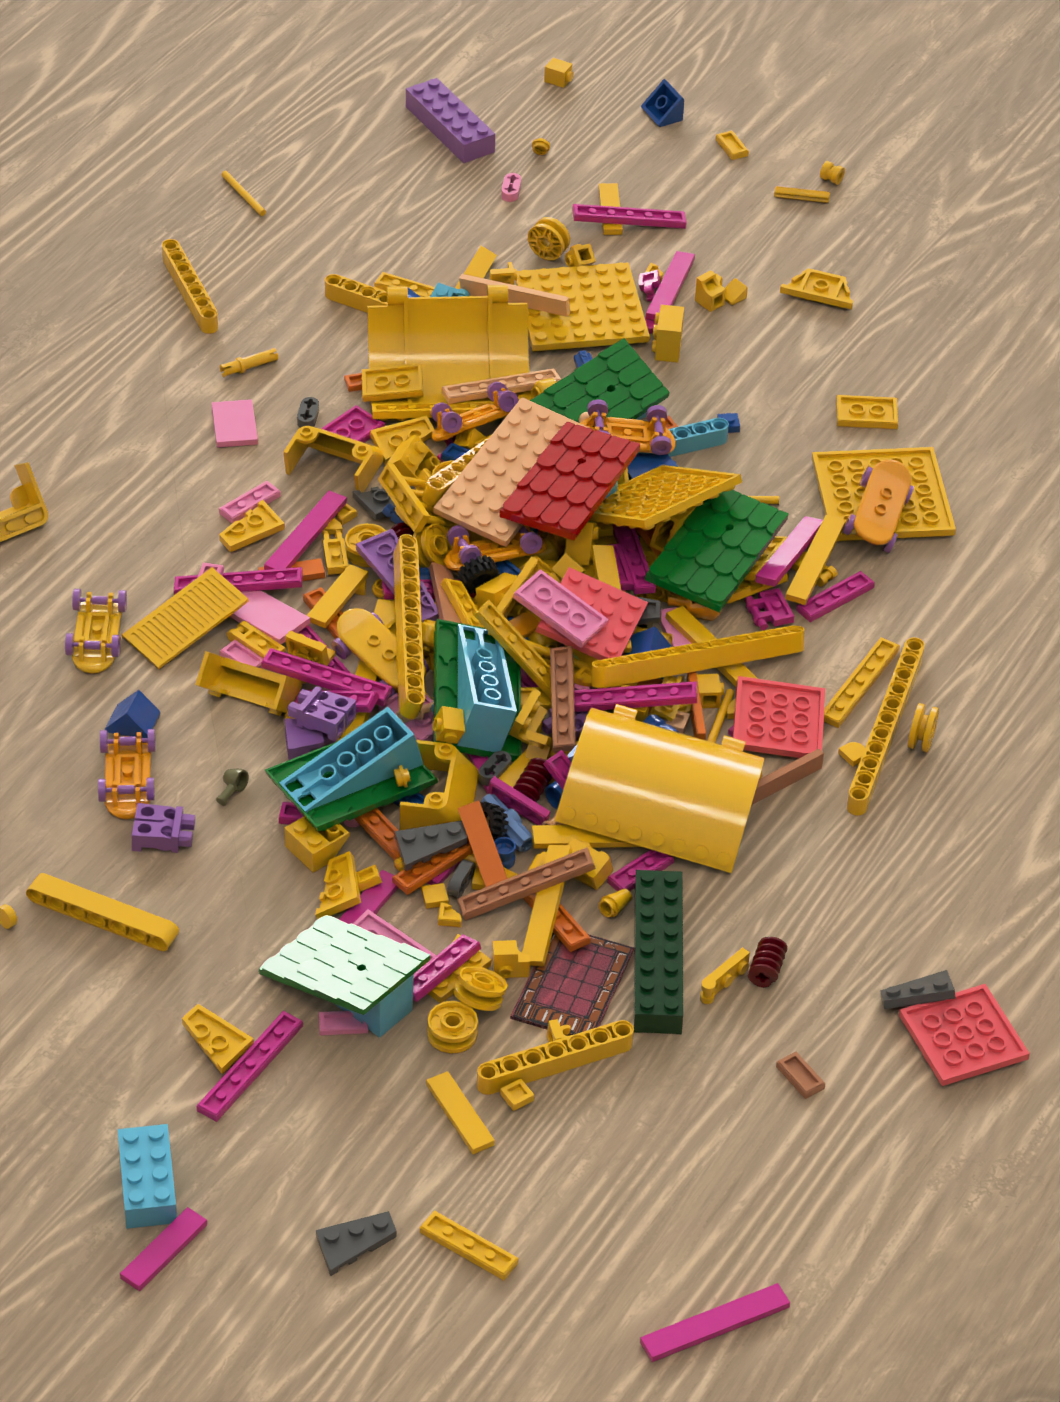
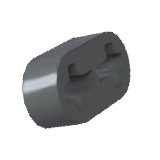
[297,397,319,428]
[479,751,511,786]
[447,859,476,898]

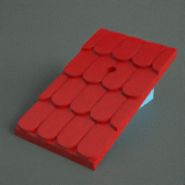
[499,422,640,541]

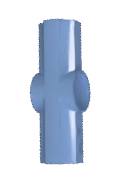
[481,793,533,853]

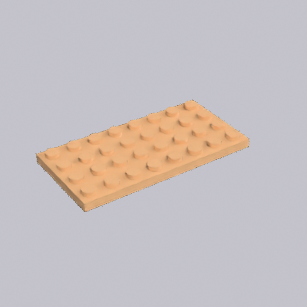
[433,397,589,547]

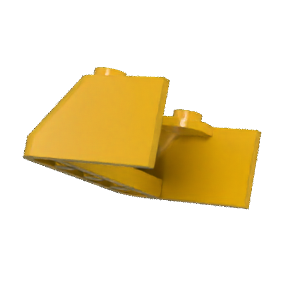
[283,426,384,493]
[0,462,49,542]
[195,651,303,716]
[400,740,479,830]

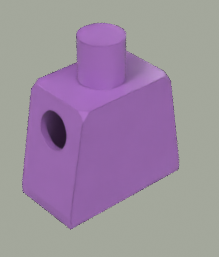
[285,718,335,760]

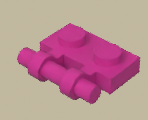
[745,588,795,631]

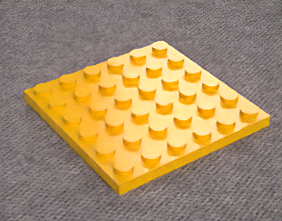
[515,262,650,351]
[812,447,956,541]
[589,465,742,530]

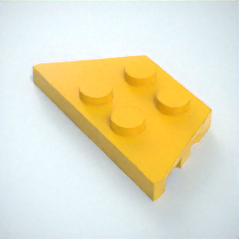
[780,268,853,310]

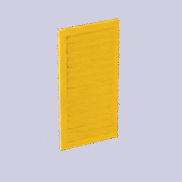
[122,567,249,669]

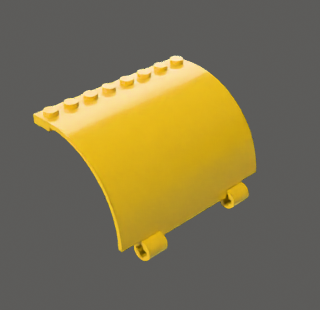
[367,285,532,421]
[554,704,764,873]

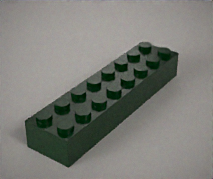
[634,870,683,1034]

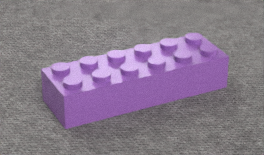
[406,78,495,163]

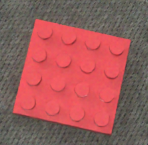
[536,567,648,660]
[733,676,825,758]
[899,984,1030,1086]

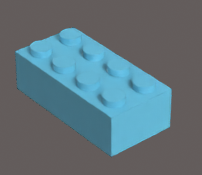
[117,1124,177,1229]

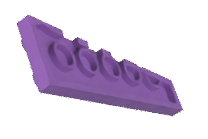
[356,529,439,622]

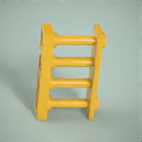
[378,463,458,533]

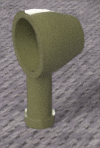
[216,768,249,806]

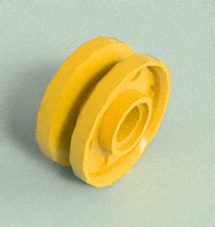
[527,217,571,260]
[345,523,387,567]
[413,523,453,568]
[908,703,939,752]
[453,966,508,1011]
[427,1001,478,1054]

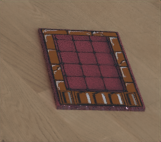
[510,933,634,1036]

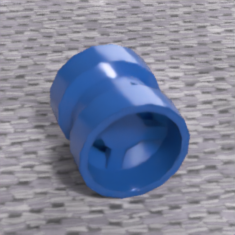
[494,837,516,869]

